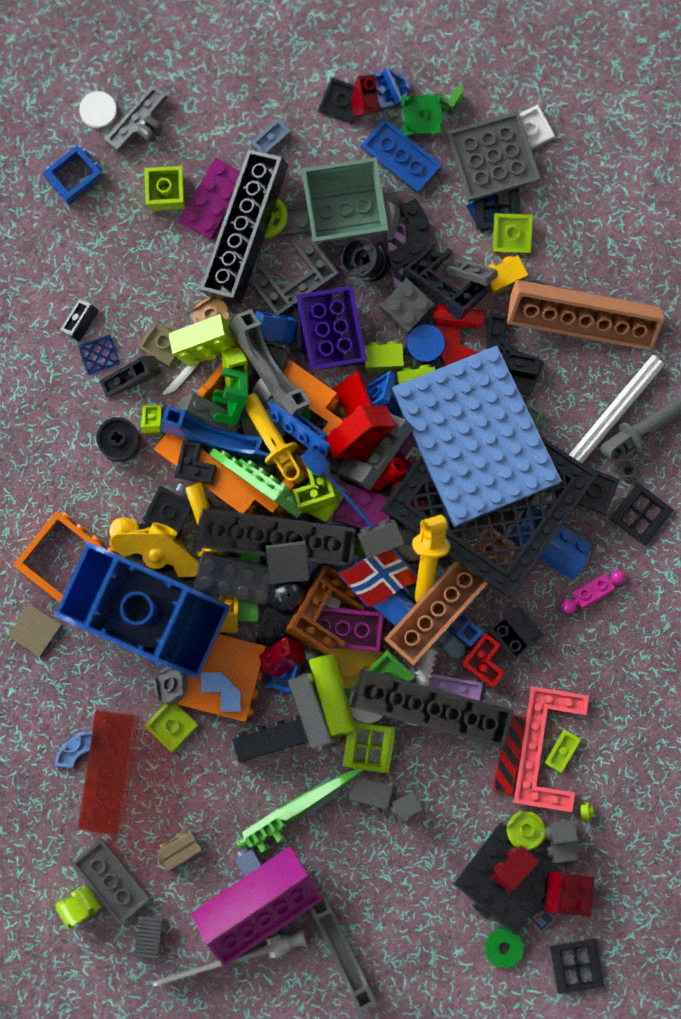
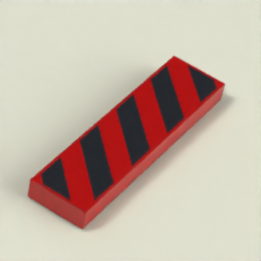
[492,715,526,794]

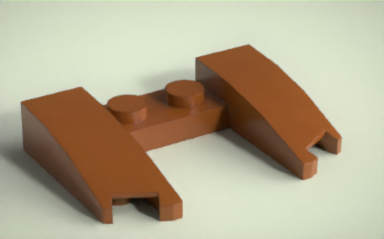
[285,564,364,655]

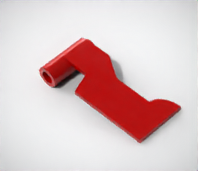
[432,305,484,367]
[332,371,406,493]

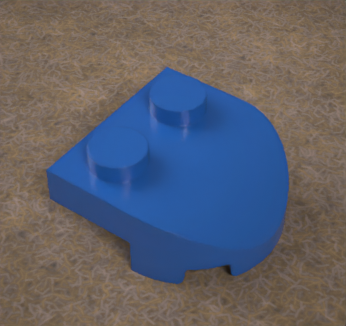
[369,67,410,111]

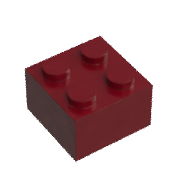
[545,871,595,917]

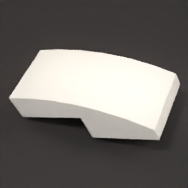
[252,378,273,404]

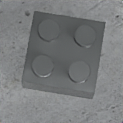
[379,278,434,334]

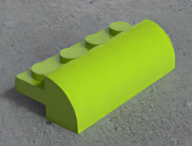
[309,654,357,737]

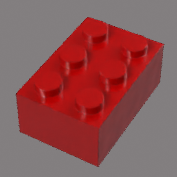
[325,405,397,458]

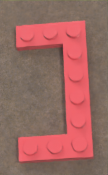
[513,686,589,812]

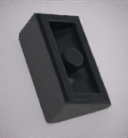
[60,299,99,342]

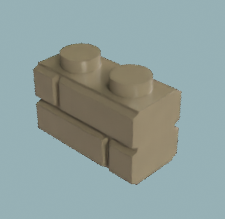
[157,829,204,872]

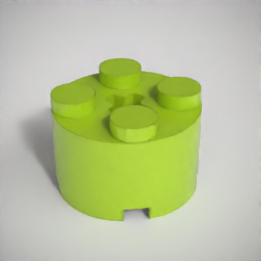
[55,885,102,930]

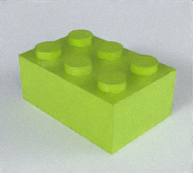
[168,314,239,367]

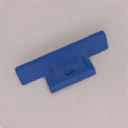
[269,403,330,458]

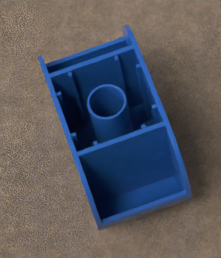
[54,542,231,678]

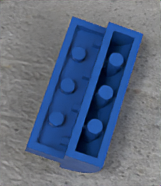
[508,507,593,579]
[342,558,417,626]

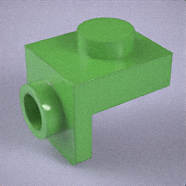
[442,86,465,113]

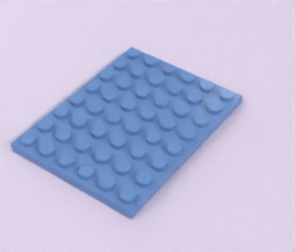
[392,346,562,527]

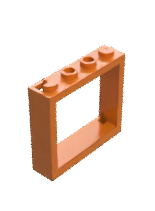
[13,511,117,602]

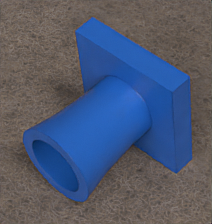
[365,370,404,419]

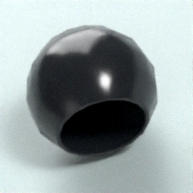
[269,581,307,616]

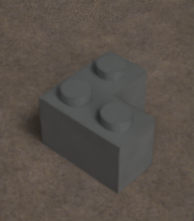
[545,820,578,863]

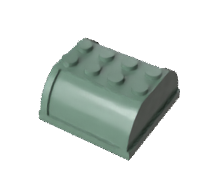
[302,157,389,245]

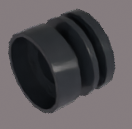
[341,237,391,282]

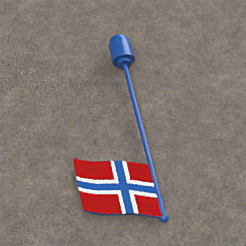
[301,447,418,607]

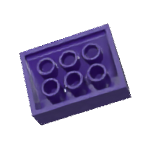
[296,286,367,371]

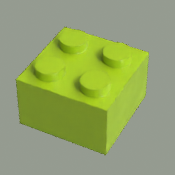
[144,166,185,211]

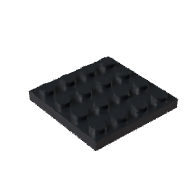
[453,822,562,935]

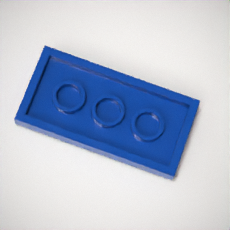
[361,118,442,194]

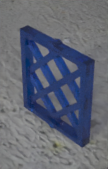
[78,335,120,375]

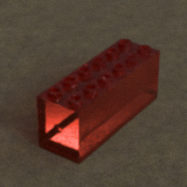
[78,710,140,835]

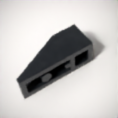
[99,356,162,398]

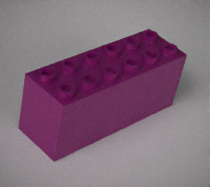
[190,847,324,966]

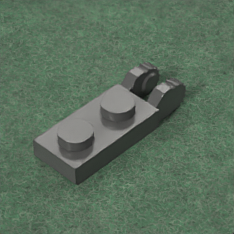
[446,259,498,285]

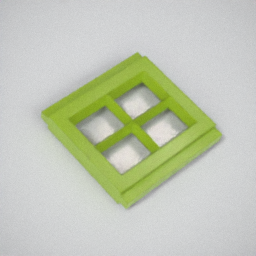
[342,720,396,773]

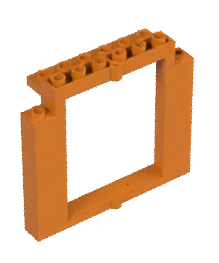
[154,344,343,517]

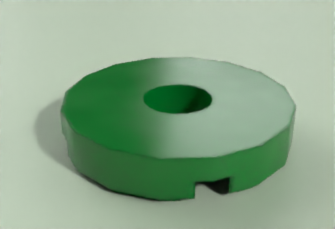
[484,928,524,968]

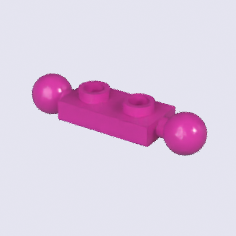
[561,570,626,614]

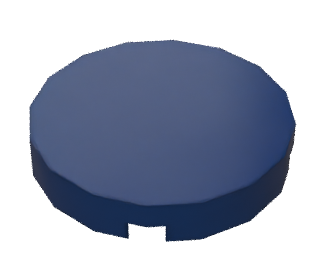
[407,324,445,363]

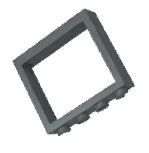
[288,674,343,751]

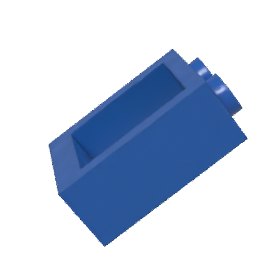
[42,145,103,206]

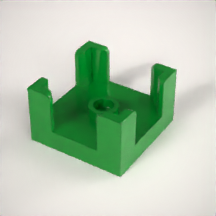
[401,93,444,135]
[212,367,248,426]

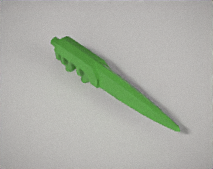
[236,768,364,854]

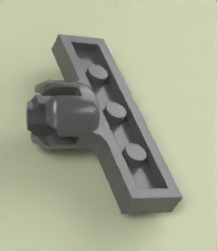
[104,85,168,153]

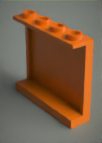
[178,634,266,723]

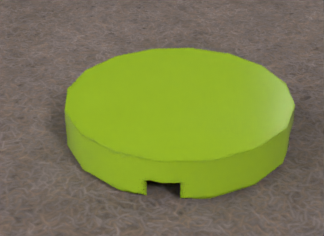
[507,811,546,851]

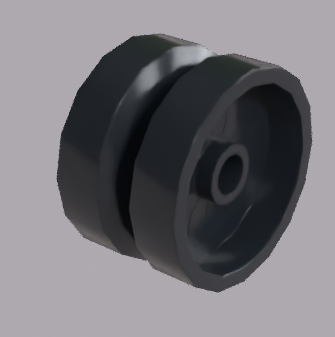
[96,417,141,463]

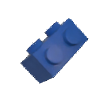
[255,311,298,345]

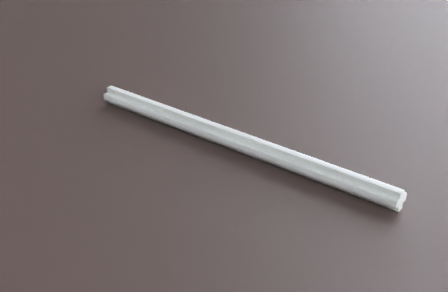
[502,355,664,545]

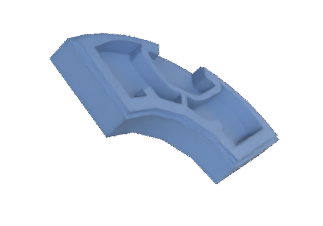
[54,731,98,768]

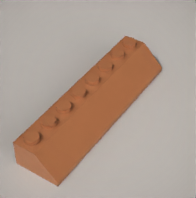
[507,280,664,351]
[384,527,518,668]

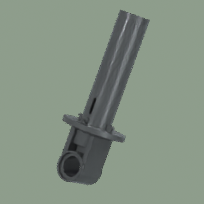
[601,396,681,462]

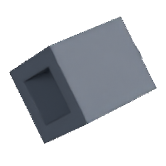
[235,848,262,876]

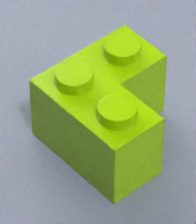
[293,466,339,514]

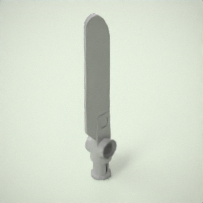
[152,929,307,987]

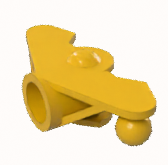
[110,523,199,577]

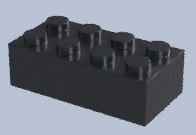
[232,715,309,763]

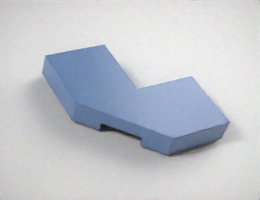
[201,672,241,712]

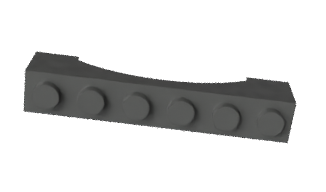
[229,309,311,418]
[310,892,377,1012]

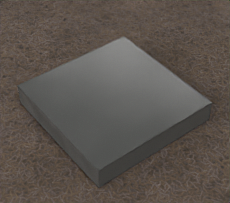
[266,541,309,584]

